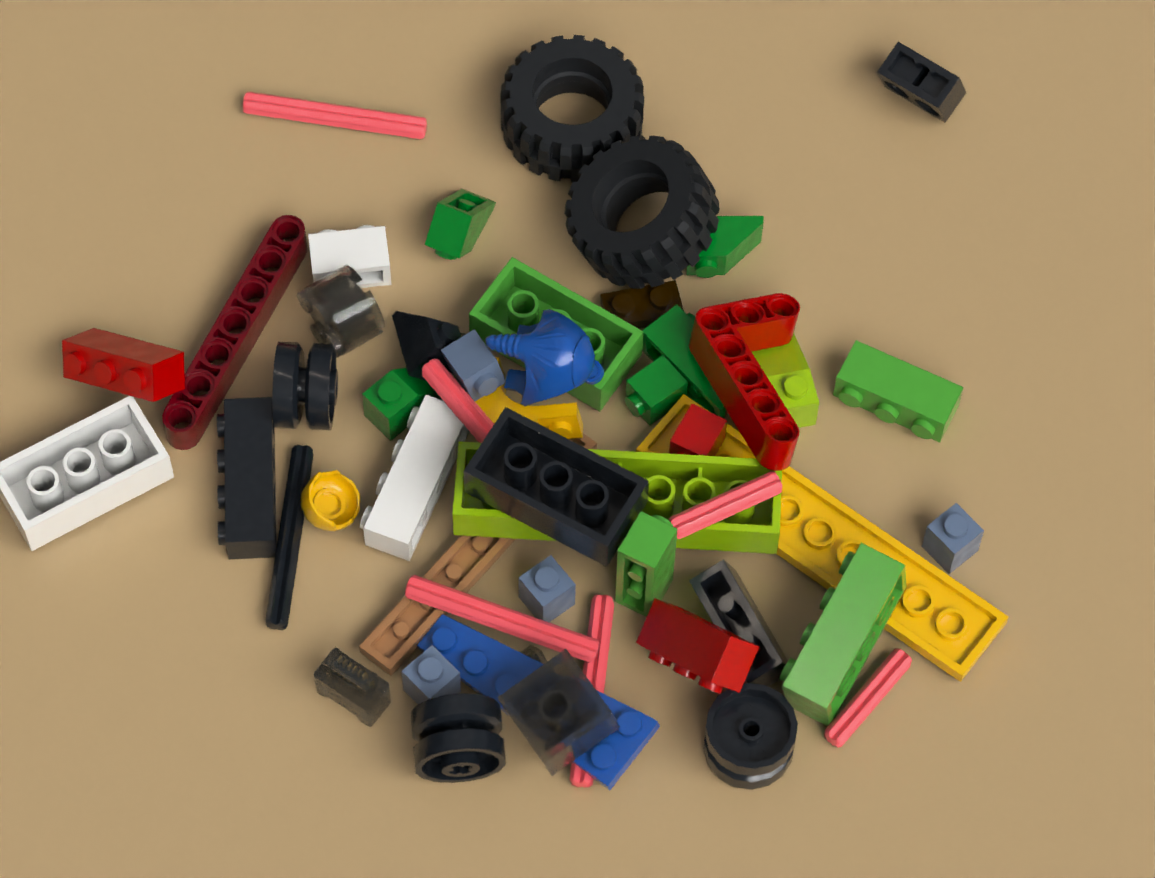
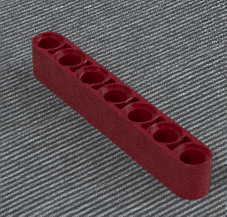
[162,215,308,450]

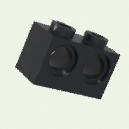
[877,41,966,123]

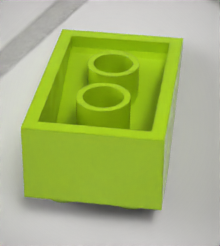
[737,333,819,432]

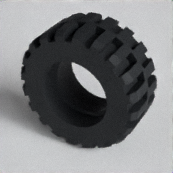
[500,35,645,183]
[565,135,720,289]

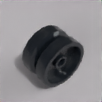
[272,342,338,431]
[703,683,798,790]
[410,693,506,783]

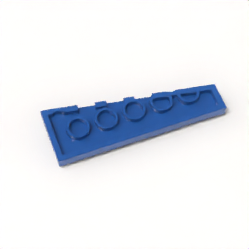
[417,614,660,791]

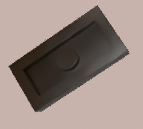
[600,280,684,329]

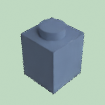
[441,329,506,401]
[922,503,984,574]
[518,555,576,622]
[401,645,461,704]

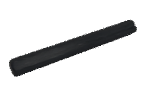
[265,445,314,630]

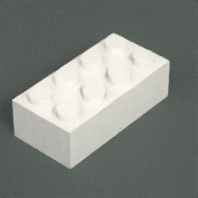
[0,396,174,551]

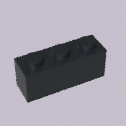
[689,559,788,686]

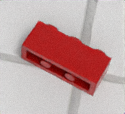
[62,328,185,402]
[636,598,759,694]

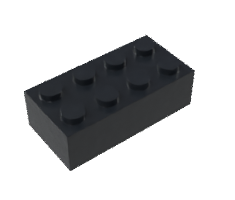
[464,407,649,567]

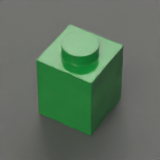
[625,355,688,426]

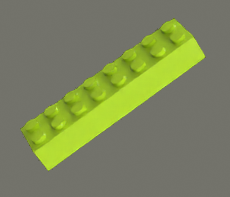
[452,441,782,554]

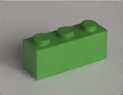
[833,340,964,442]
[615,511,678,617]

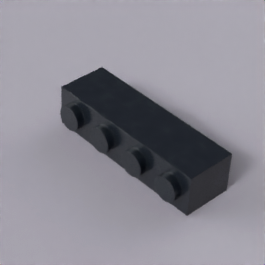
[217,397,277,560]

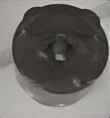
[297,265,385,358]

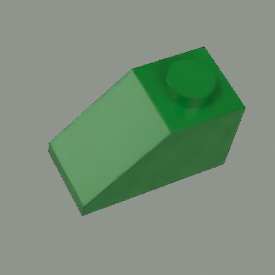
[425,189,496,260]
[686,216,764,278]
[362,368,442,441]

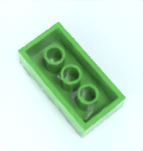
[469,257,644,412]
[780,543,907,726]

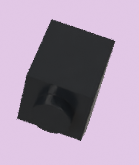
[392,311,461,380]

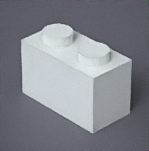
[308,225,391,293]

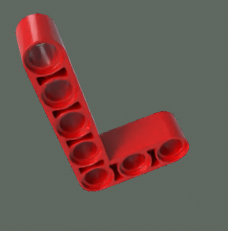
[688,293,800,471]

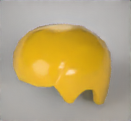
[301,470,360,531]

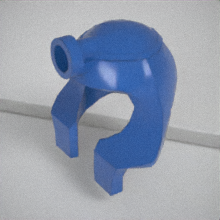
[485,309,604,406]

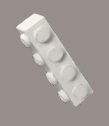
[360,395,469,561]

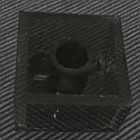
[497,649,620,776]

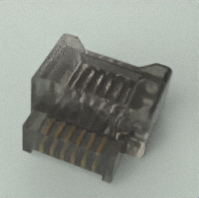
[314,647,391,727]

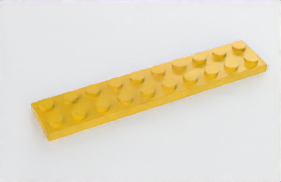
[636,394,1009,682]

